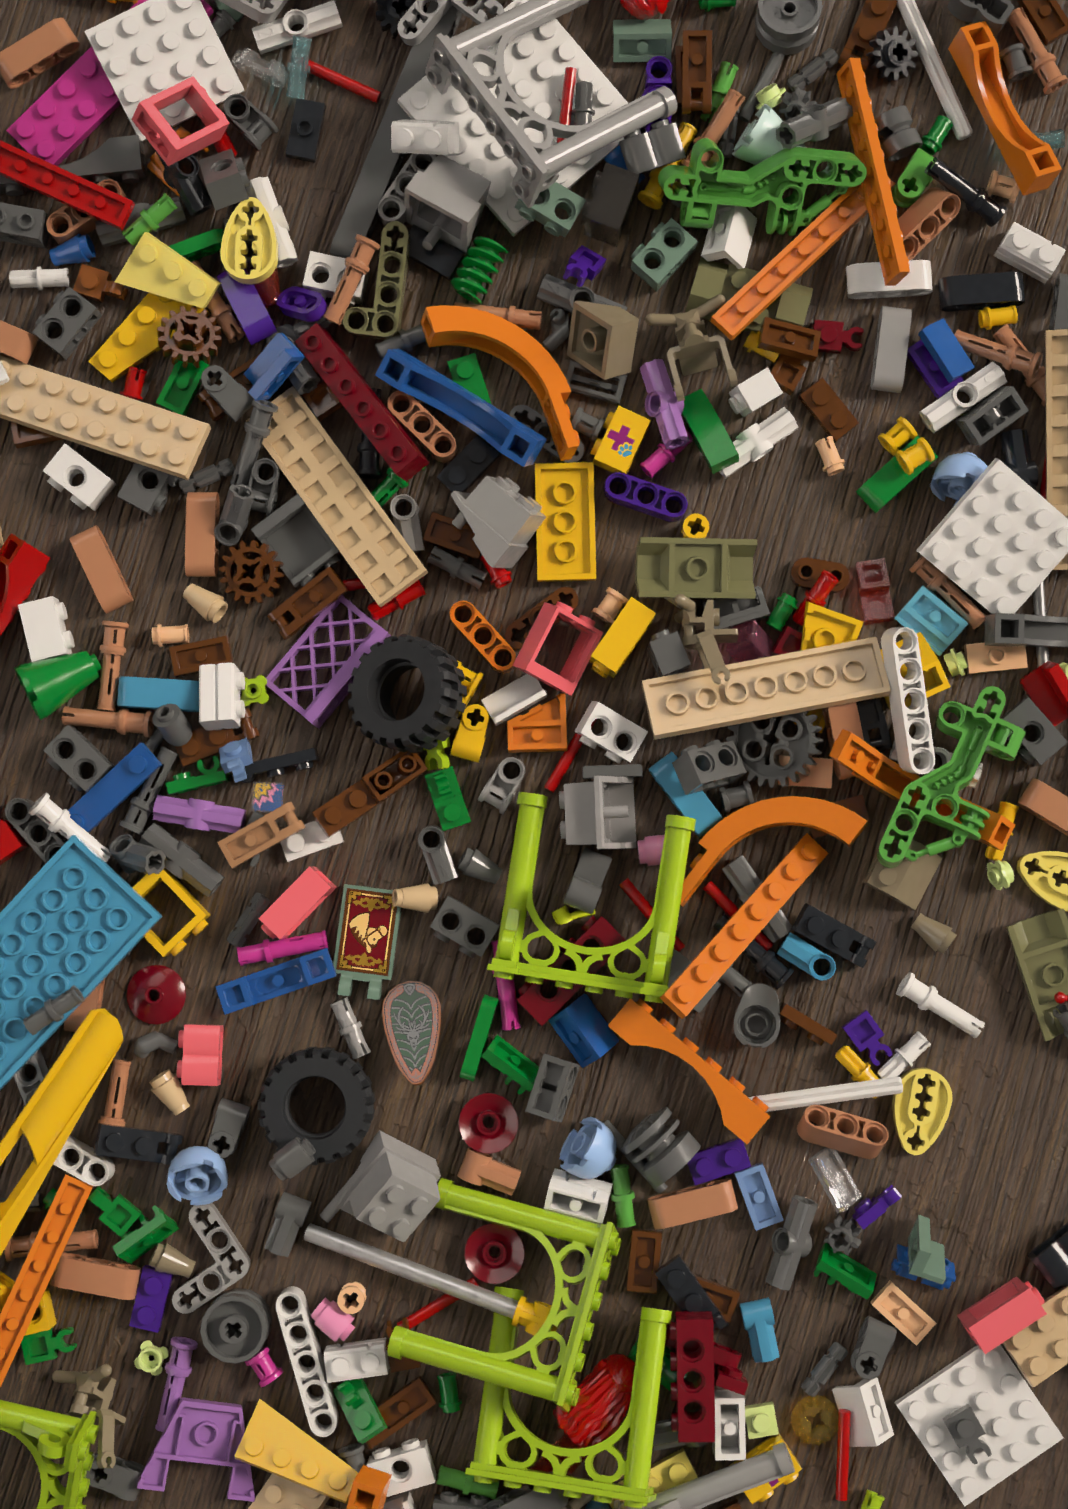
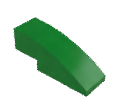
[681,388,739,474]

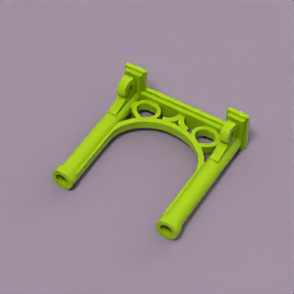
[487,792,696,1004]
[387,1178,621,1413]
[465,1286,672,1508]
[0,1400,99,1509]

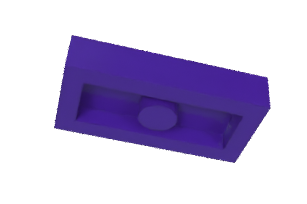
[907,340,964,399]
[687,1137,752,1185]
[129,1265,173,1333]

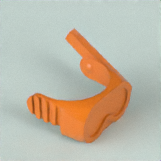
[147,126,209,197]

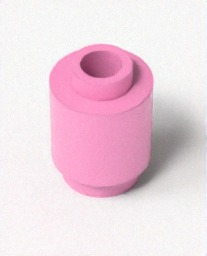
[637,834,665,866]
[310,1297,355,1342]

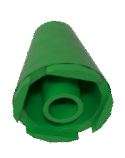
[14,651,102,720]

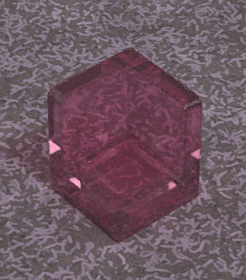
[726,620,773,663]

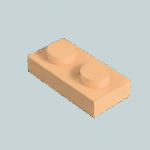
[870,1280,937,1346]

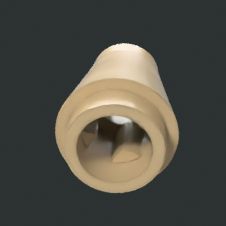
[183,583,228,623]
[392,883,438,913]
[149,1069,190,1115]

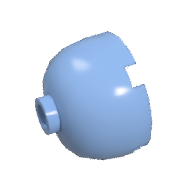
[930,452,988,505]
[559,1116,616,1179]
[166,1146,228,1206]

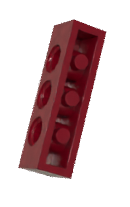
[517,915,626,1026]
[670,1311,715,1443]

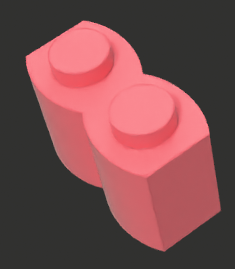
[176,1024,224,1086]

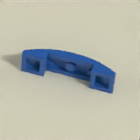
[215,948,337,1015]

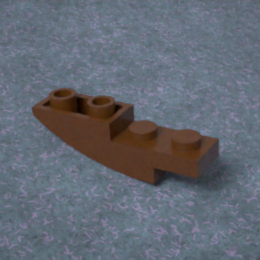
[312,751,428,838]

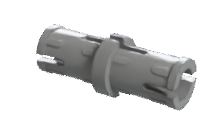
[330,997,371,1060]

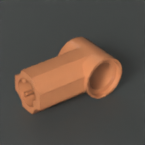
[457,1147,521,1196]

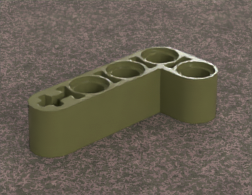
[343,221,411,340]

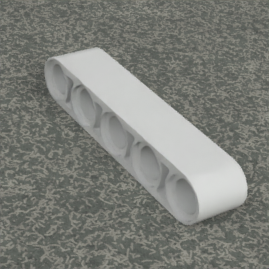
[881,627,935,774]
[275,1286,339,1437]

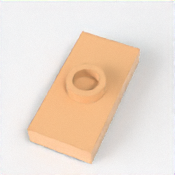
[964,642,1028,674]
[778,755,833,789]

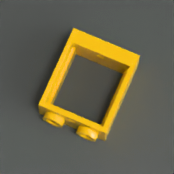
[590,597,656,678]
[132,867,211,957]

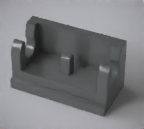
[702,586,770,629]

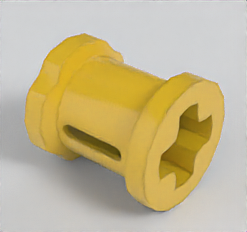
[878,416,918,456]
[895,437,935,475]
[681,513,709,538]

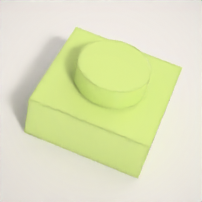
[745,1401,779,1439]

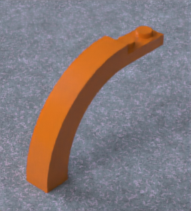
[420,305,580,461]
[829,729,1015,851]
[680,796,868,907]

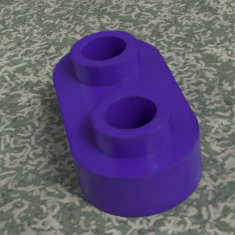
[277,286,328,322]

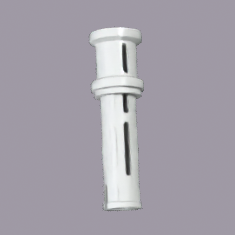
[28,792,111,862]
[896,972,985,1038]

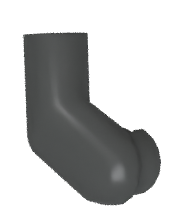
[134,1031,178,1058]

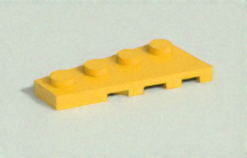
[88,293,211,383]
[793,601,863,733]
[234,1399,358,1504]

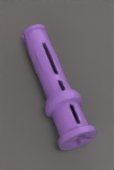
[155,1337,198,1432]

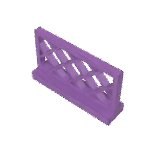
[266,596,391,729]

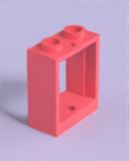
[131,77,230,166]
[513,601,604,696]
[258,866,337,940]
[957,1276,1047,1354]

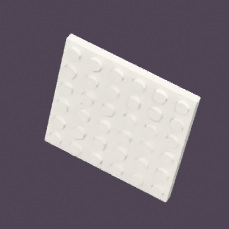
[397,0,628,237]

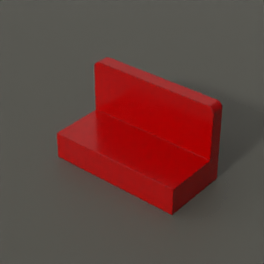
[1020,661,1068,727]

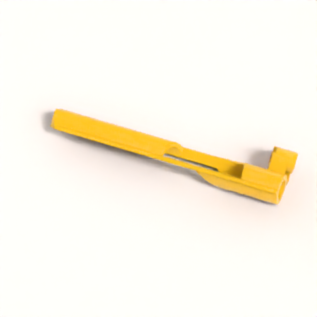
[0,1008,124,1312]

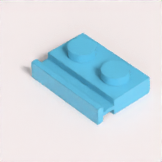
[894,585,968,656]

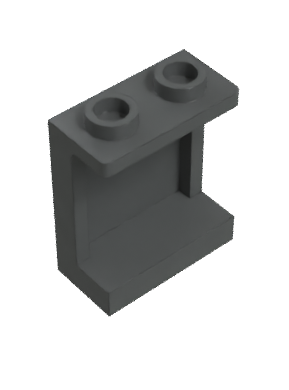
[251,494,342,589]

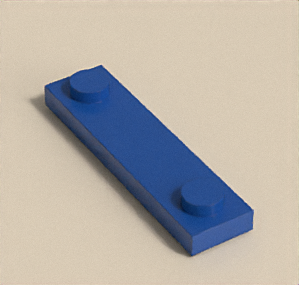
[68,743,162,833]

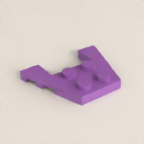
[137,1397,255,1502]

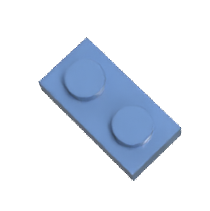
[734,1162,784,1231]

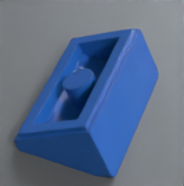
[918,318,975,384]

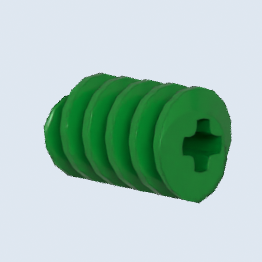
[451,236,508,305]

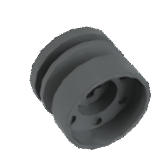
[620,1106,701,1188]

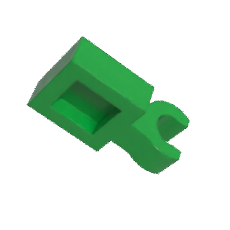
[88,1186,142,1238]

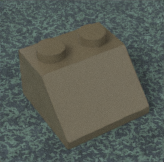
[567,301,639,380]
[862,835,942,910]

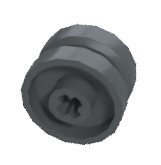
[755,0,823,55]
[200,1288,272,1364]

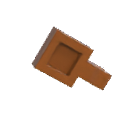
[73,264,128,303]

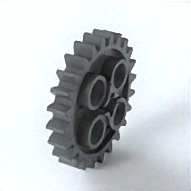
[726,711,823,788]

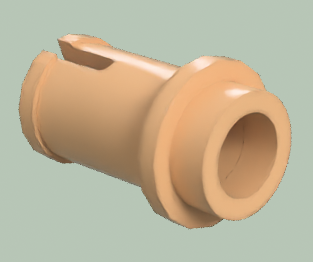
[815,436,845,476]
[151,624,190,647]

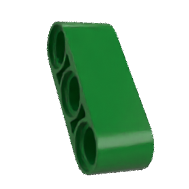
[856,435,938,514]

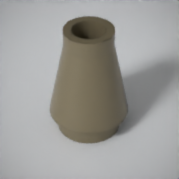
[910,913,957,954]
[149,1243,196,1278]

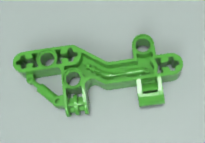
[658,138,867,236]
[877,686,1026,868]

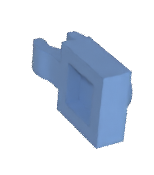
[219,738,253,783]

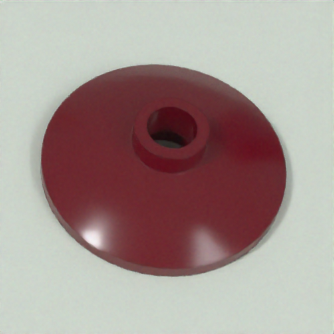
[127,965,186,1024]
[459,1093,518,1154]
[465,1223,525,1284]

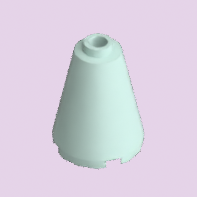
[732,104,807,169]

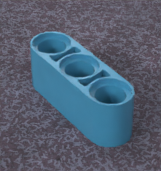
[117,676,199,712]
[648,751,723,838]

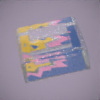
[252,782,284,812]

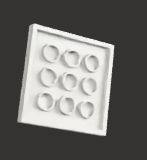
[84,0,245,142]
[916,458,1068,614]
[894,1345,1064,1506]

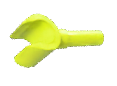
[552,905,595,925]

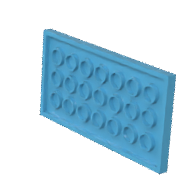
[0,835,163,1090]

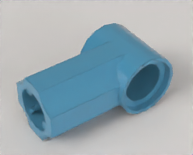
[776,932,836,980]
[740,1297,780,1363]

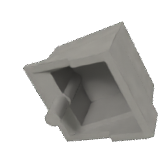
[404,155,491,255]
[451,476,546,569]
[559,776,637,849]
[336,1130,441,1242]

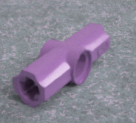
[640,359,689,449]
[153,795,246,833]

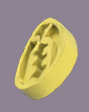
[220,197,279,284]
[1017,851,1068,912]
[892,1068,952,1155]

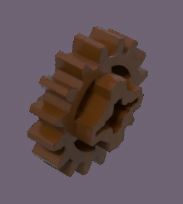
[157,306,222,368]
[219,540,284,605]

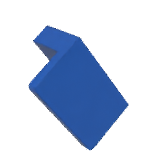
[244,332,305,400]
[548,994,619,1068]

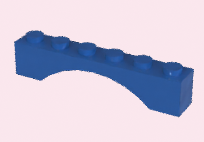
[375,348,547,467]

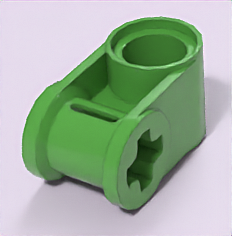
[892,148,934,208]

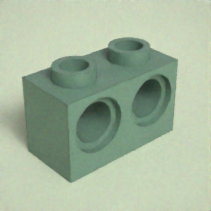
[514,181,586,237]
[631,218,698,292]

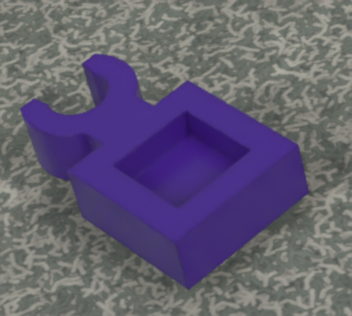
[563,245,607,287]
[842,1010,893,1066]
[852,1184,902,1230]

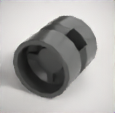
[874,105,923,162]

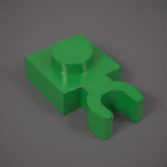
[21,1327,77,1365]

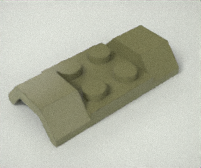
[685,257,813,333]
[635,537,757,599]
[1006,908,1068,1041]

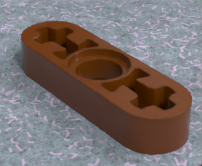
[505,587,579,650]

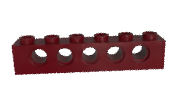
[294,323,429,482]

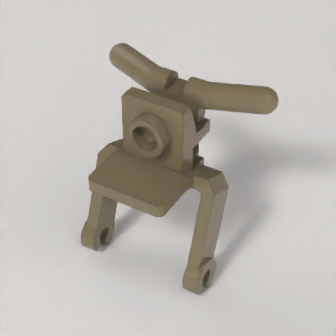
[645,294,738,402]
[674,594,738,685]
[51,1364,126,1469]

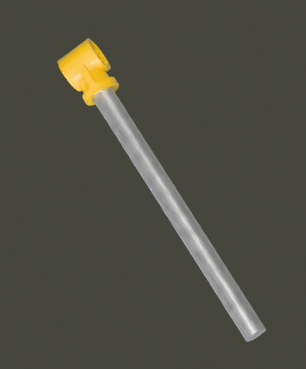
[304,1223,562,1341]

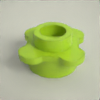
[240,675,269,706]

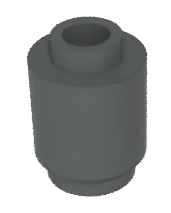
[152,704,192,746]
[269,1137,316,1181]

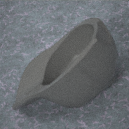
[734,983,780,1048]

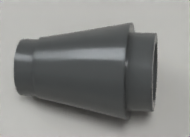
[457,847,503,885]

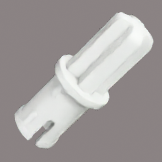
[9,266,69,290]
[878,1031,931,1079]

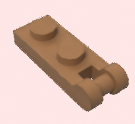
[217,802,306,869]

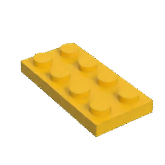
[535,462,596,582]

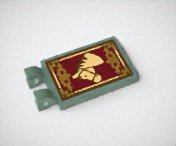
[333,884,401,1000]

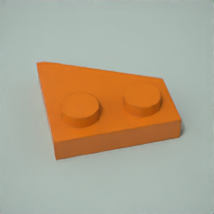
[507,693,567,753]

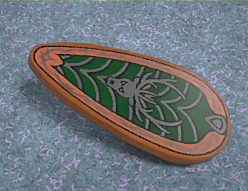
[382,981,441,1086]

